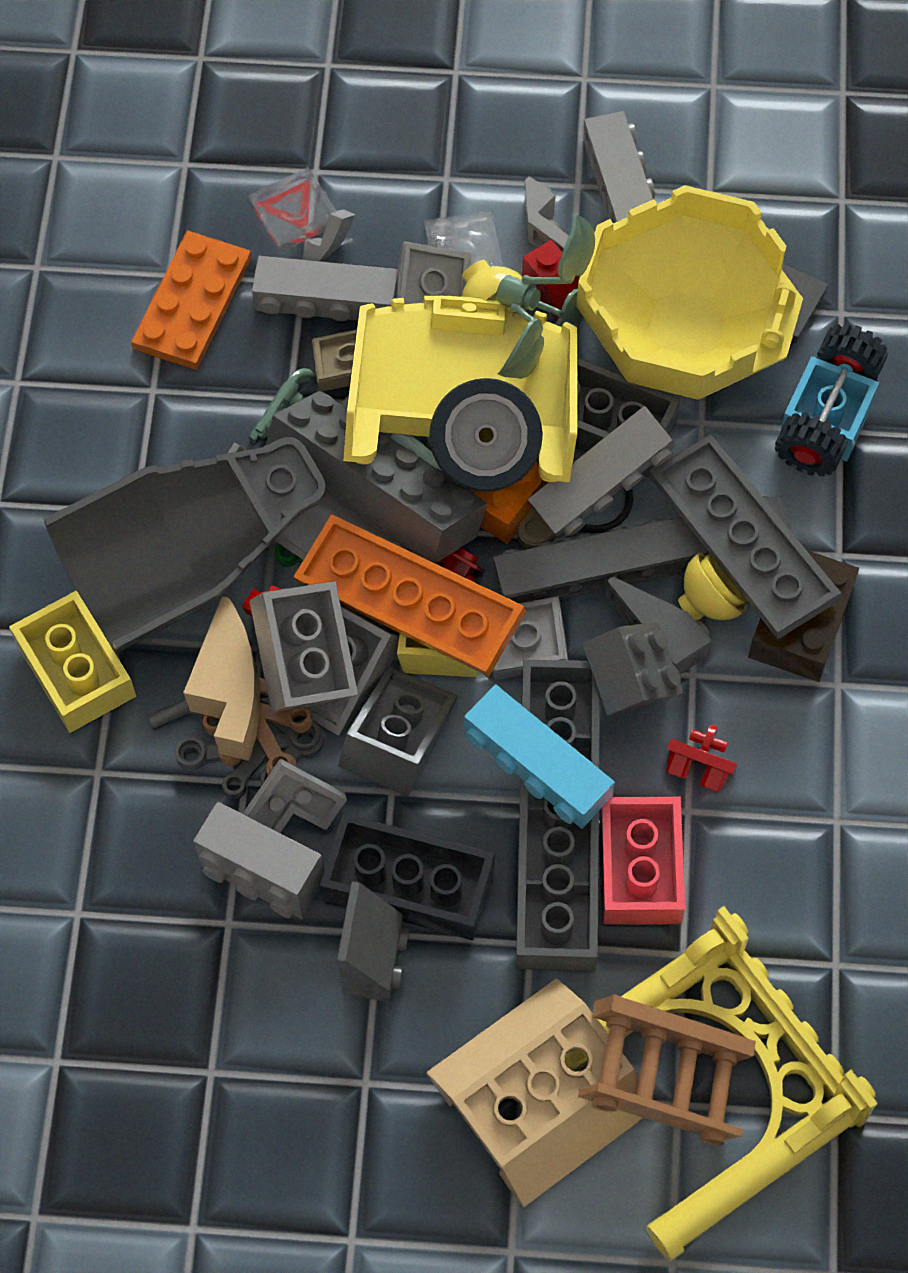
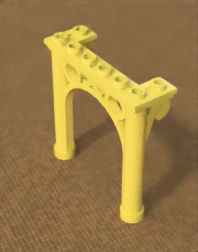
[564,906,877,1262]

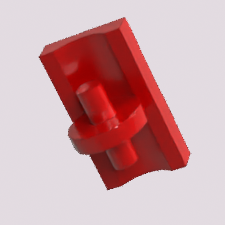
[666,724,737,793]

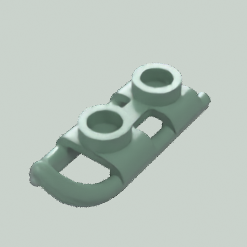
[248,368,317,443]

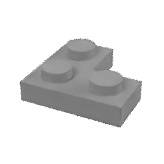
[243,759,347,833]

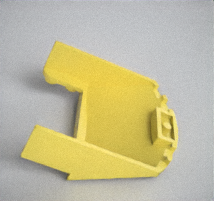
[343,296,577,483]

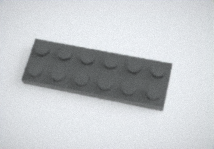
[649,434,841,639]

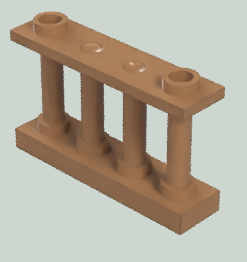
[578,994,756,1145]

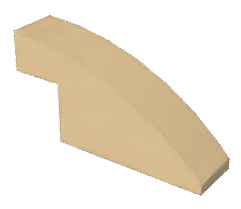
[183,596,260,761]

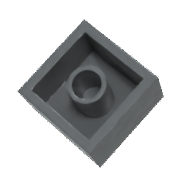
[582,622,684,716]

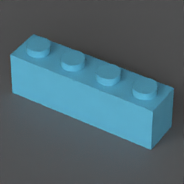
[464,684,615,829]

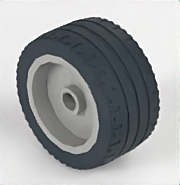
[429,378,543,492]

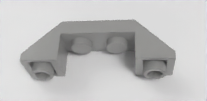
[524,176,580,279]

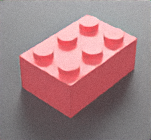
[600,797,685,925]

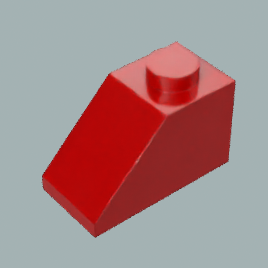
[522,240,579,321]

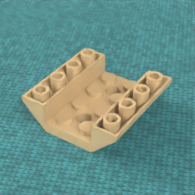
[426,978,643,1208]

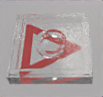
[247,167,337,252]

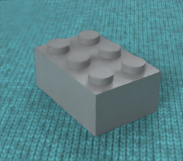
[249,581,358,713]
[193,801,324,920]

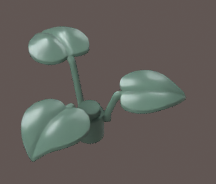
[496,214,595,379]

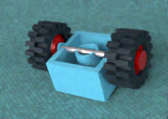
[774,323,888,476]

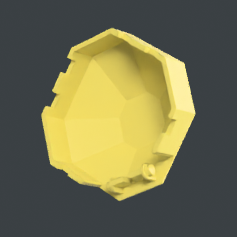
[576,185,803,400]

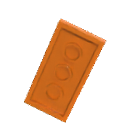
[131,230,252,371]

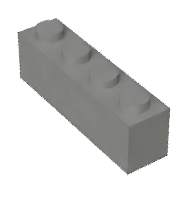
[583,111,655,223]
[252,256,398,321]
[528,406,675,538]

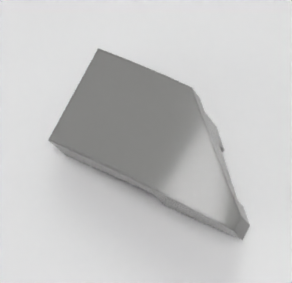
[302,210,355,262]

